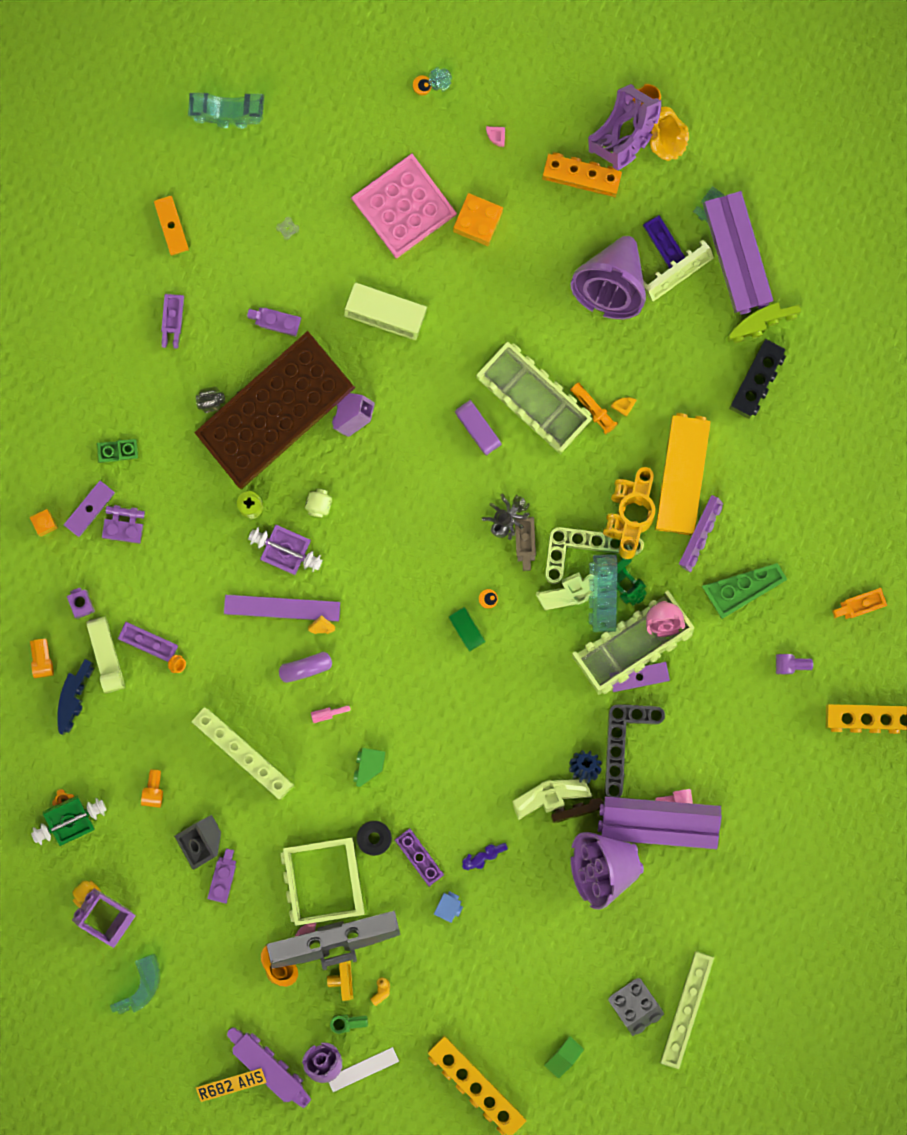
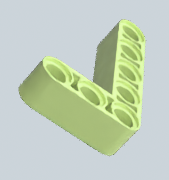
[545,527,644,584]

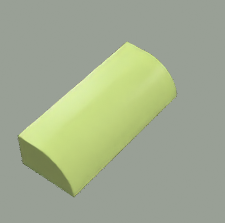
[344,283,427,340]

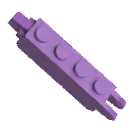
[227,1027,311,1108]

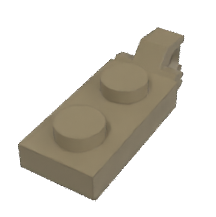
[515,517,536,571]

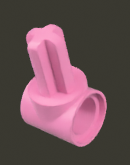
[655,789,693,804]

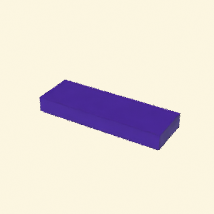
[643,215,685,269]

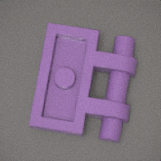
[102,505,145,544]

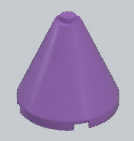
[571,236,646,319]

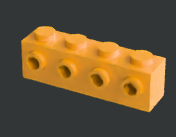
[542,152,622,198]

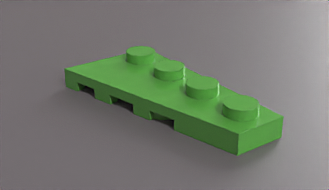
[702,563,788,619]

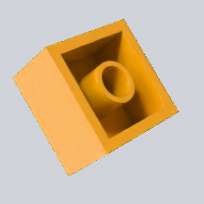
[453,193,503,246]

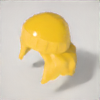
[649,106,689,161]

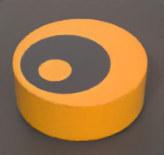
[413,75,432,96]
[479,589,498,609]

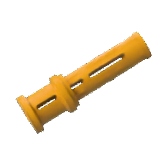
[570,382,618,435]

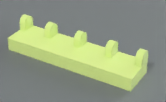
[644,240,714,301]

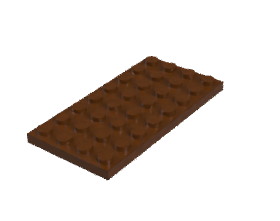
[194,331,356,490]

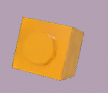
[30,509,58,537]

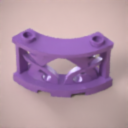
[588,84,661,170]

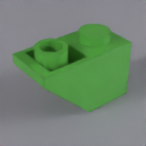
[353,748,386,787]

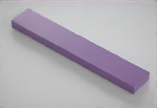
[224,595,340,622]

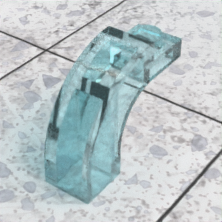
[110,954,160,1014]

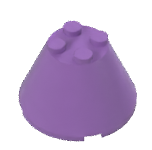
[570,832,644,910]

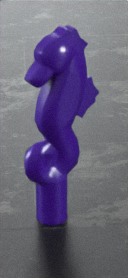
[462,843,508,871]

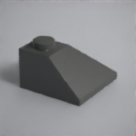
[174,815,221,870]

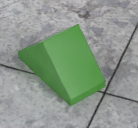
[544,1036,584,1079]

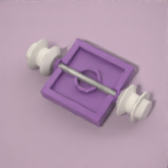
[248,525,323,576]

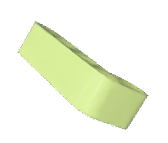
[86,616,125,694]

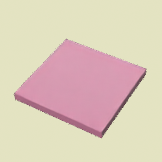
[351,154,457,259]

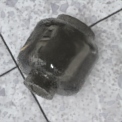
[196,387,225,413]

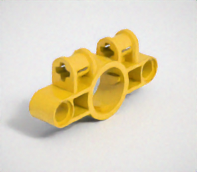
[603,467,655,559]

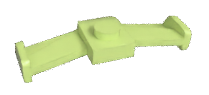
[536,562,614,610]
[512,779,592,820]

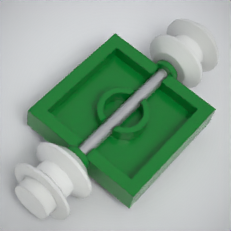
[31,795,107,846]

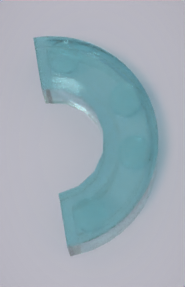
[188,93,265,128]

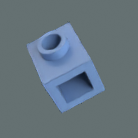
[434,891,463,923]

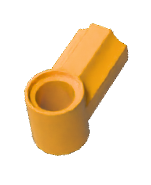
[30,639,54,679]

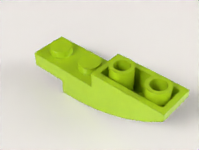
[727,302,801,343]

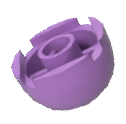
[302,1042,342,1083]

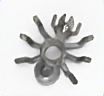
[482,493,530,540]

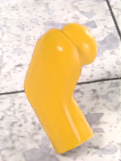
[370,977,390,1006]

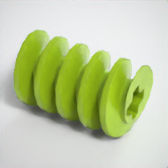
[237,491,263,519]

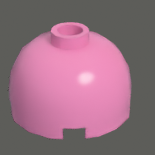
[646,601,685,637]

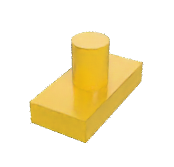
[327,960,354,1001]

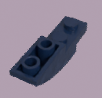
[57,659,94,735]

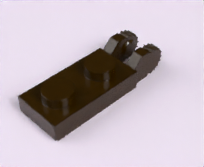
[551,798,604,824]

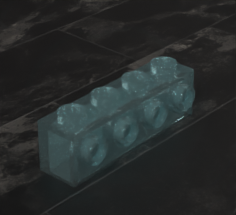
[589,555,617,632]

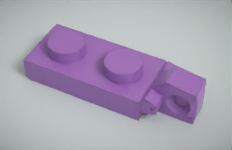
[247,308,301,337]
[207,848,236,904]

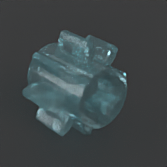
[428,67,452,92]

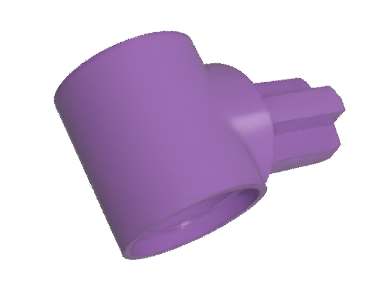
[776,654,813,674]

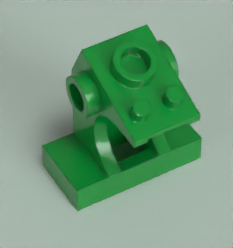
[611,558,647,606]

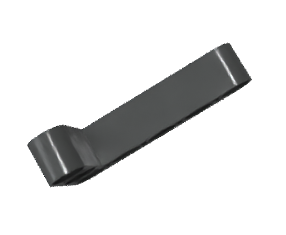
[604,704,665,798]

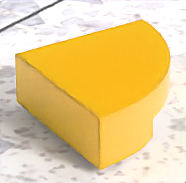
[610,397,637,417]
[308,615,335,634]

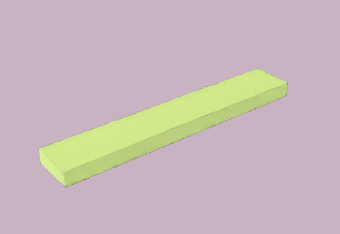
[660,951,714,1069]

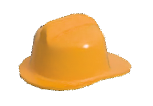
[261,945,298,987]

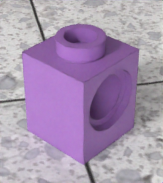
[67,588,95,619]

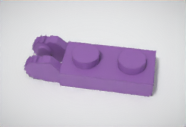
[161,294,184,349]

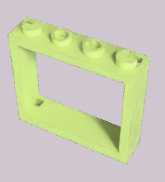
[281,838,365,926]

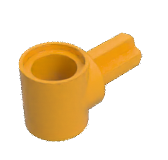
[141,769,163,808]

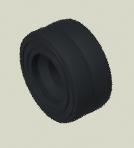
[357,821,392,856]

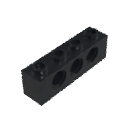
[729,339,786,419]

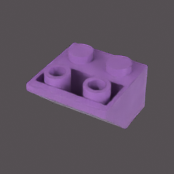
[332,393,375,437]

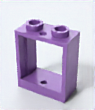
[72,888,136,948]

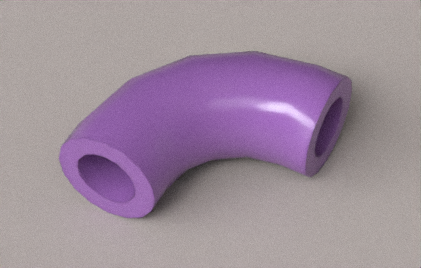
[279,652,332,683]

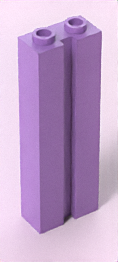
[702,191,773,315]
[598,797,722,849]

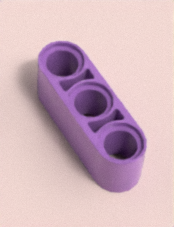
[454,400,502,456]

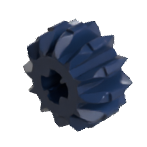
[569,750,602,783]

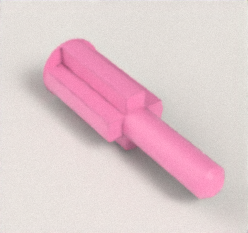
[311,705,351,723]

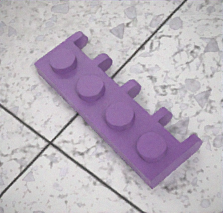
[679,495,723,572]

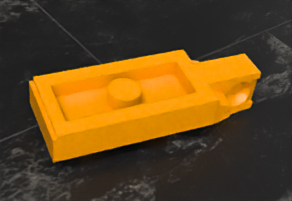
[832,588,887,619]

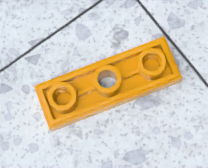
[154,195,189,256]

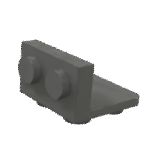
[608,978,664,1036]

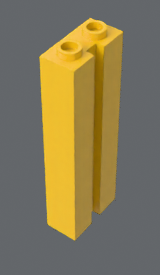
[655,413,711,536]

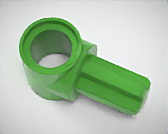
[330,1014,368,1034]

